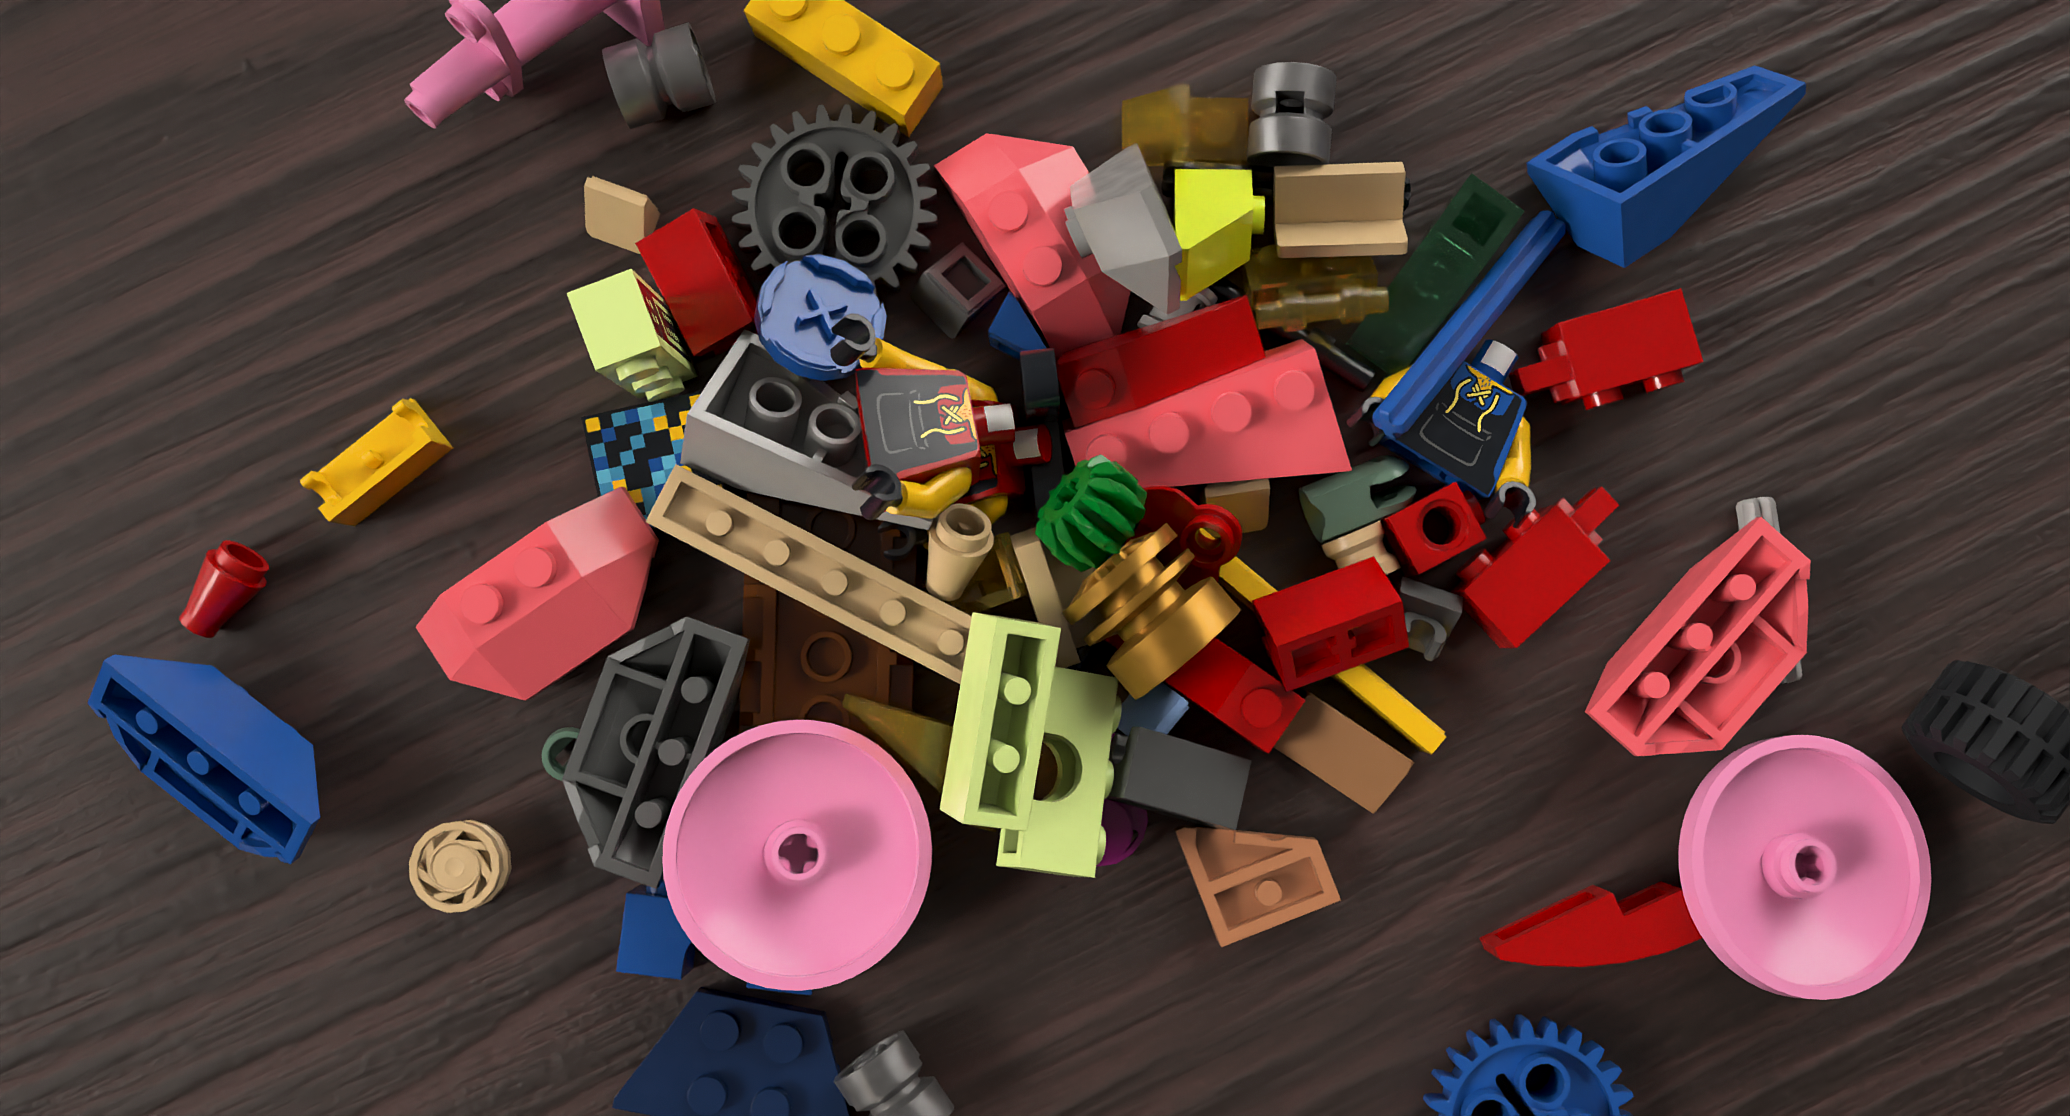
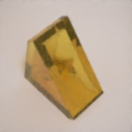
[917,532,1029,616]

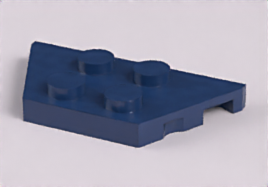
[612,987,851,1116]

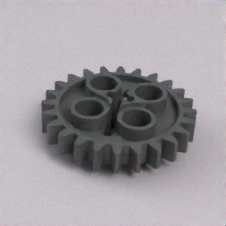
[732,104,938,300]

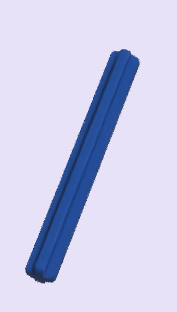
[1373,210,1566,439]

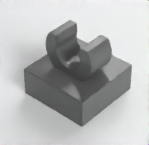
[1395,576,1463,661]

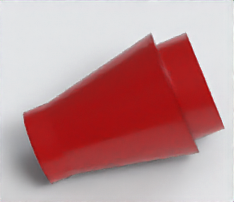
[179,540,269,638]

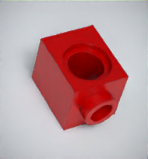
[1381,482,1487,577]

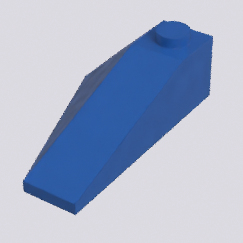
[1527,65,1806,268]

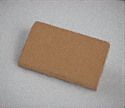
[1274,690,1415,814]

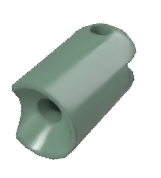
[1298,455,1417,543]

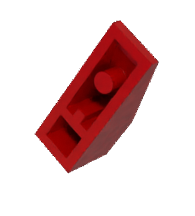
[1056,295,1266,428]
[1105,634,1306,754]

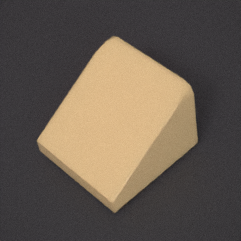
[584,176,660,254]
[1199,478,1270,537]

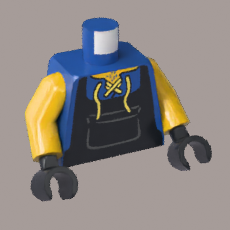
[1346,339,1536,529]

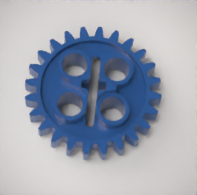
[1423,1014,1634,1116]

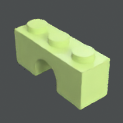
[996,667,1122,878]

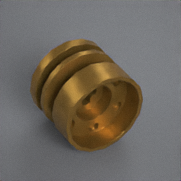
[1061,523,1241,700]

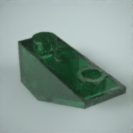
[1346,173,1524,375]

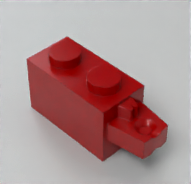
[1508,288,1704,410]
[1450,486,1619,648]

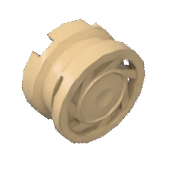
[409,820,512,913]

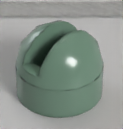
[542,727,580,781]

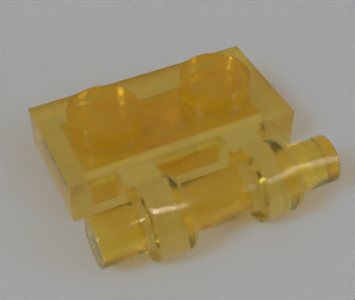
[1239,244,1389,332]

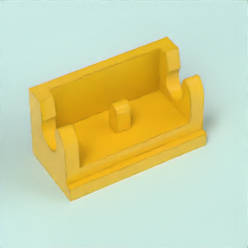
[300,398,453,527]

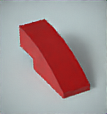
[1479,881,1702,967]

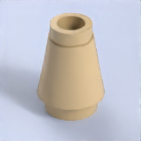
[926,503,994,601]

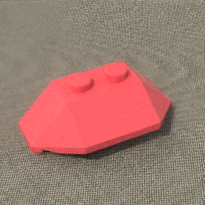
[934,133,1131,363]
[416,487,659,701]
[1585,517,1811,757]

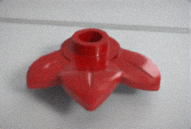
[1125,486,1243,590]

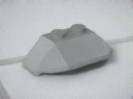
[1064,143,1182,315]

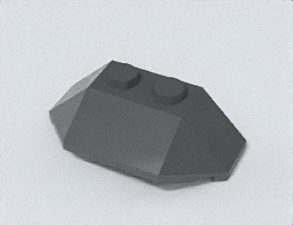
[562,617,750,889]

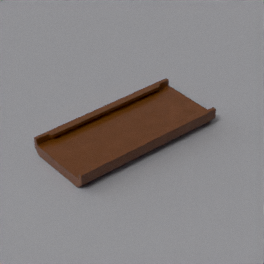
[739,491,918,781]

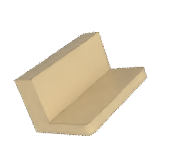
[1273,162,1408,258]
[1009,527,1117,668]

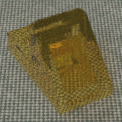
[1122,84,1248,166]

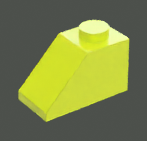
[1173,169,1265,301]

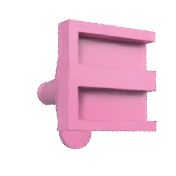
[404,0,665,128]

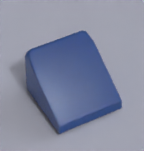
[988,291,1046,361]

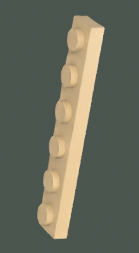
[645,464,972,684]

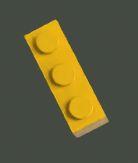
[744,0,943,137]

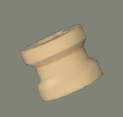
[1321,520,1401,574]

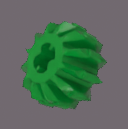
[1035,454,1147,572]

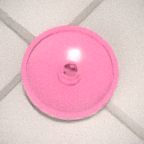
[662,720,932,991]
[1679,735,1931,1000]

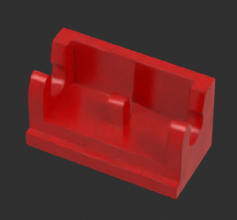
[635,208,758,356]
[1252,556,1409,692]

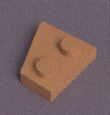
[1174,825,1341,947]

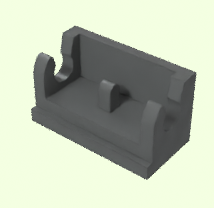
[1106,727,1252,830]

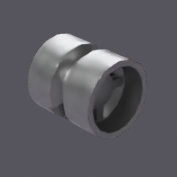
[602,22,716,129]
[1246,62,1336,167]
[834,1031,954,1116]

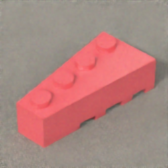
[1062,339,1352,488]

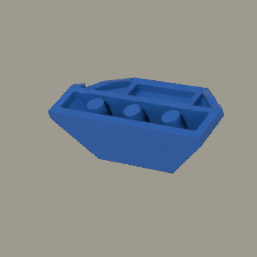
[88,655,320,864]

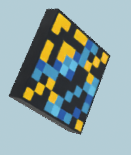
[581,390,730,532]

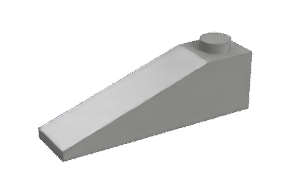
[680,329,935,530]

